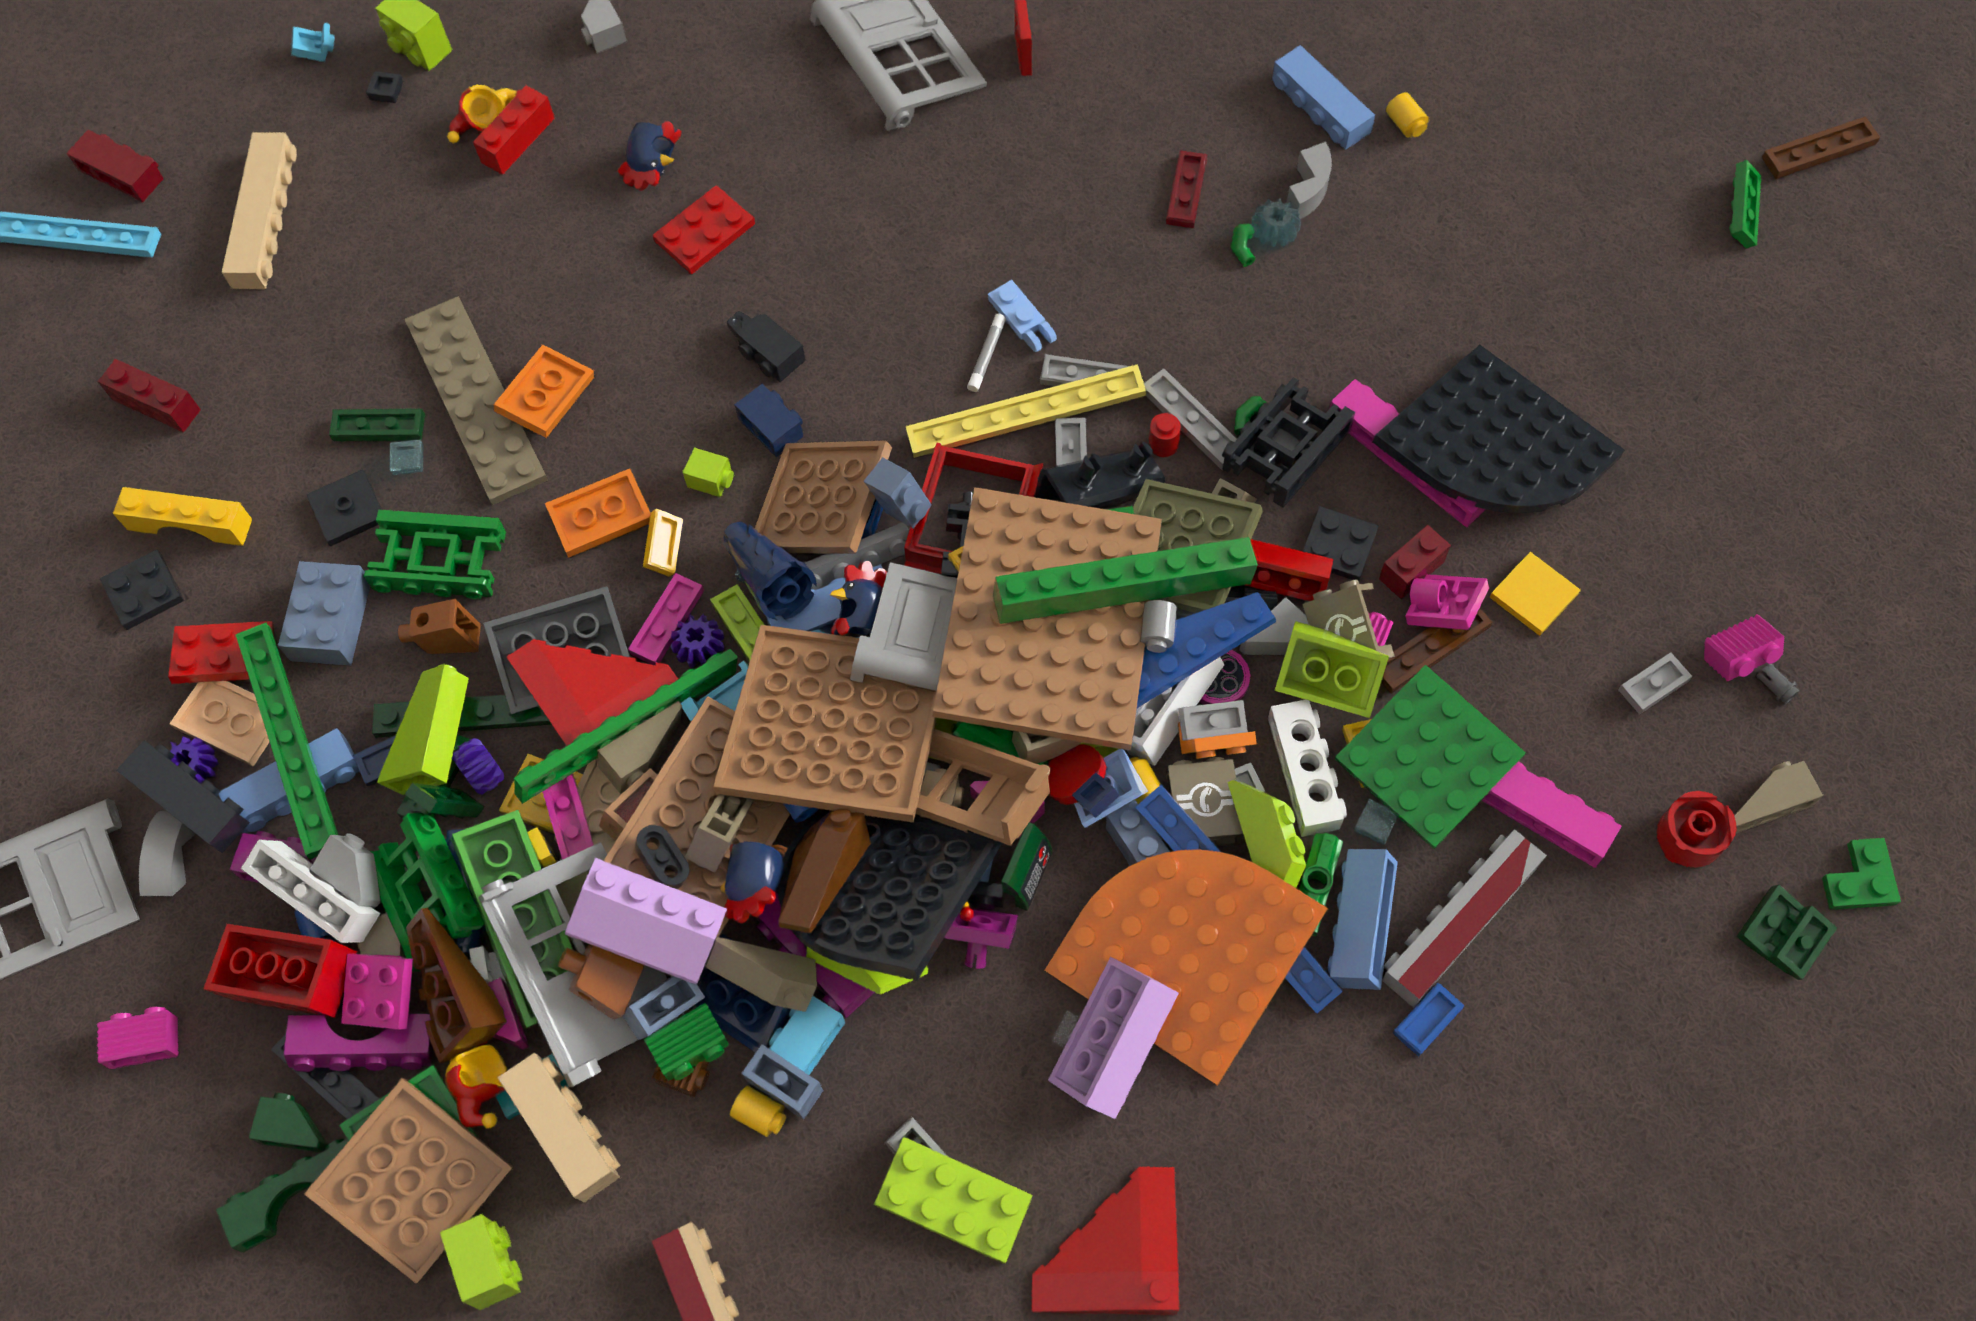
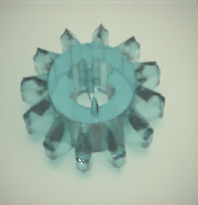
[1251,198,1301,249]

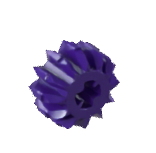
[671,614,724,669]
[170,736,219,784]
[452,738,504,794]

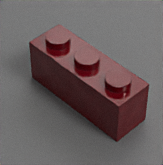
[67,130,164,202]
[97,359,201,433]

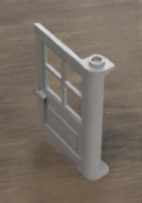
[810,0,987,131]
[850,562,957,691]
[0,798,140,980]
[478,842,684,1087]

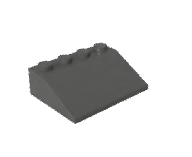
[483,586,630,714]

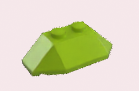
[1227,780,1306,888]

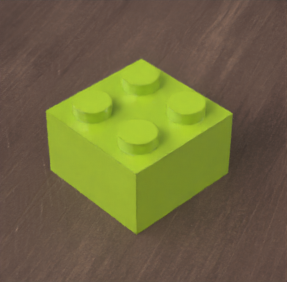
[375,0,452,71]
[440,1214,522,1310]

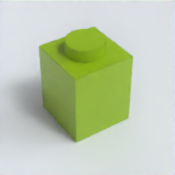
[683,448,734,497]

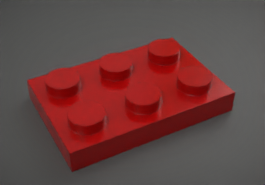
[652,185,755,275]
[168,621,275,684]

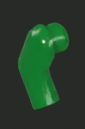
[1231,223,1256,267]
[1234,396,1267,435]

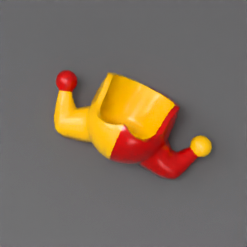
[447,85,521,143]
[445,1042,508,1128]

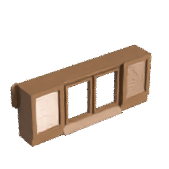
[915,729,1050,846]

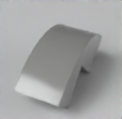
[1287,142,1332,220]
[139,811,194,896]

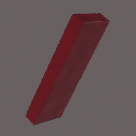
[1166,150,1208,228]

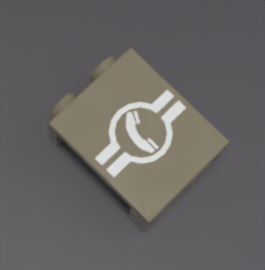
[1303,579,1395,659]
[1166,757,1244,846]

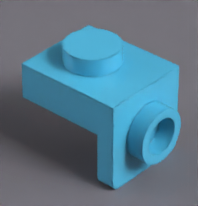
[291,23,334,62]

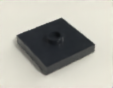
[306,469,382,547]

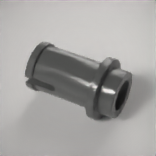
[1756,664,1800,704]

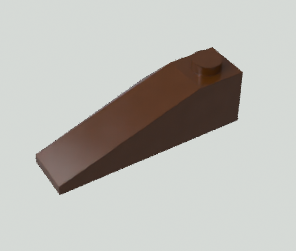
[778,809,871,933]
[406,908,507,1063]

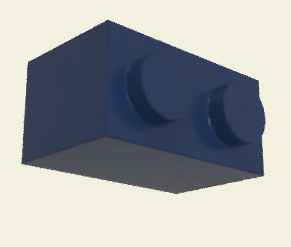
[734,384,804,457]

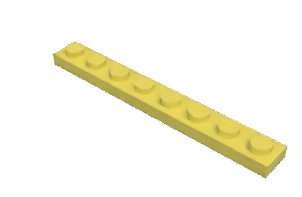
[905,364,1146,458]

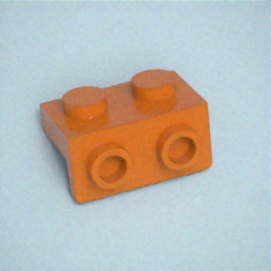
[1178,722,1257,759]

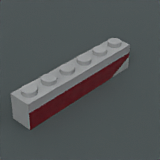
[1382,829,1547,1008]

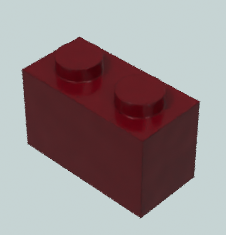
[1379,525,1451,600]

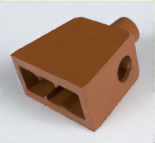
[398,599,481,654]
[558,944,644,1020]

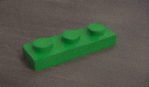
[1730,160,1761,249]

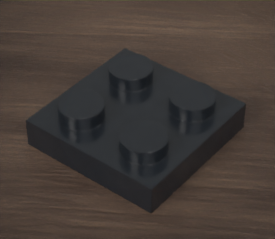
[1303,506,1379,581]
[100,550,184,630]

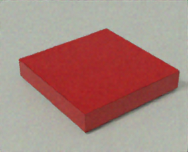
[1014,0,1032,76]

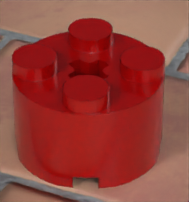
[1657,791,1736,868]

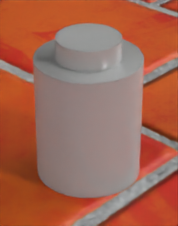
[1141,600,1177,652]

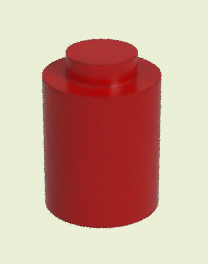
[1149,413,1181,457]

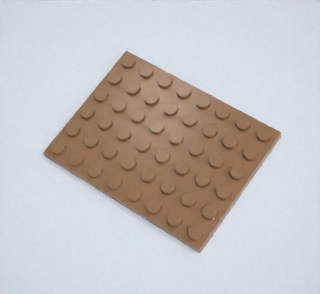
[932,487,1162,750]

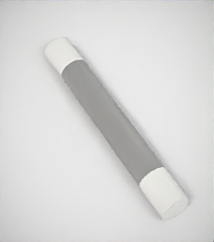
[967,314,1006,392]

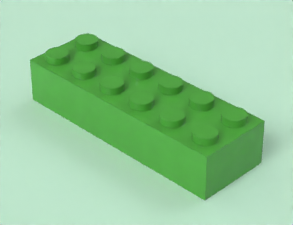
[451,810,573,1029]

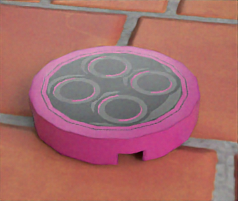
[1200,650,1251,705]

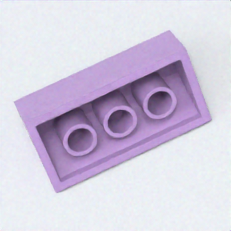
[565,858,727,984]
[1048,957,1178,1119]

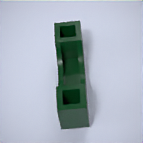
[216,1139,349,1253]

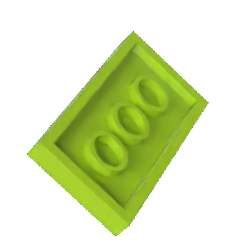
[874,1137,1033,1264]

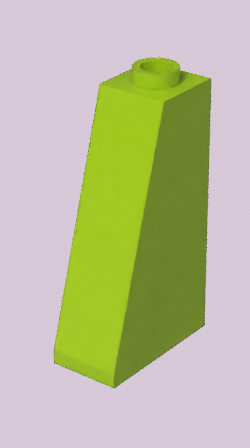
[377,664,469,795]

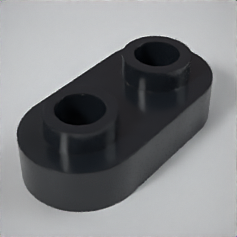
[635,825,689,889]

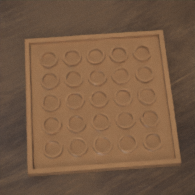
[713,625,937,822]

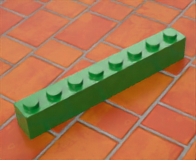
[993,537,1258,624]

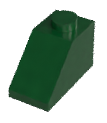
[249,1093,328,1153]

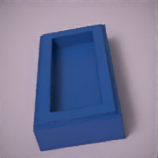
[1393,983,1465,1057]

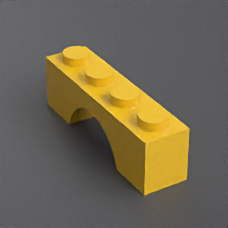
[113,487,252,546]

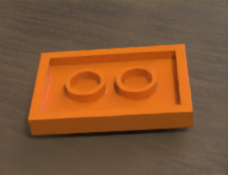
[494,345,594,438]
[545,468,651,558]

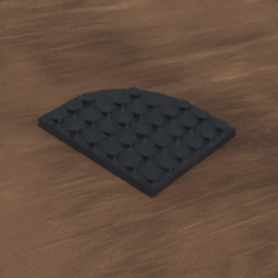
[1372,345,1625,513]
[777,809,1002,981]

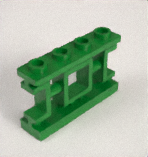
[363,510,506,600]
[370,813,484,972]

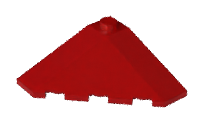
[507,639,678,746]
[1032,1167,1179,1315]

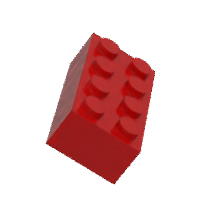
[204,924,357,1018]

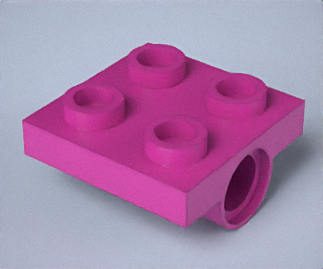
[1405,574,1489,630]
[341,954,413,1029]

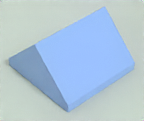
[1074,749,1148,828]

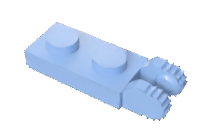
[988,280,1057,352]

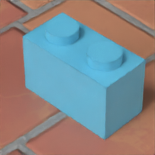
[769,996,845,1075]

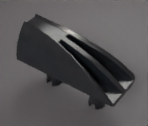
[1036,441,1165,509]

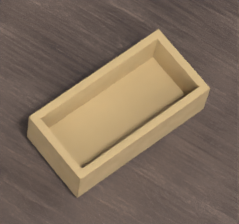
[498,1053,620,1202]

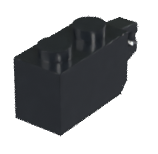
[727,311,806,382]

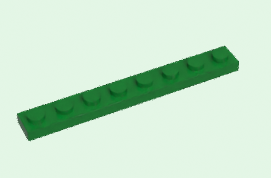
[235,623,338,859]
[514,649,738,804]

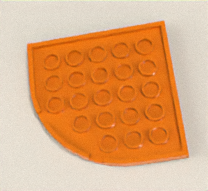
[1045,850,1328,1085]

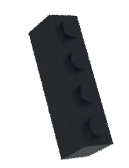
[116,740,250,853]

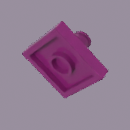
[944,908,1018,969]

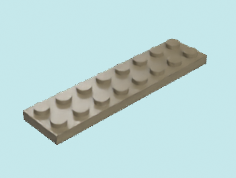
[404,296,548,505]

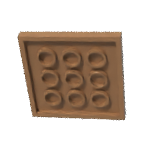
[755,441,892,554]
[305,1078,513,1284]

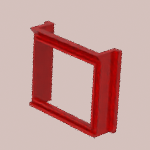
[904,442,1043,574]

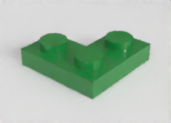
[1822,838,1901,910]

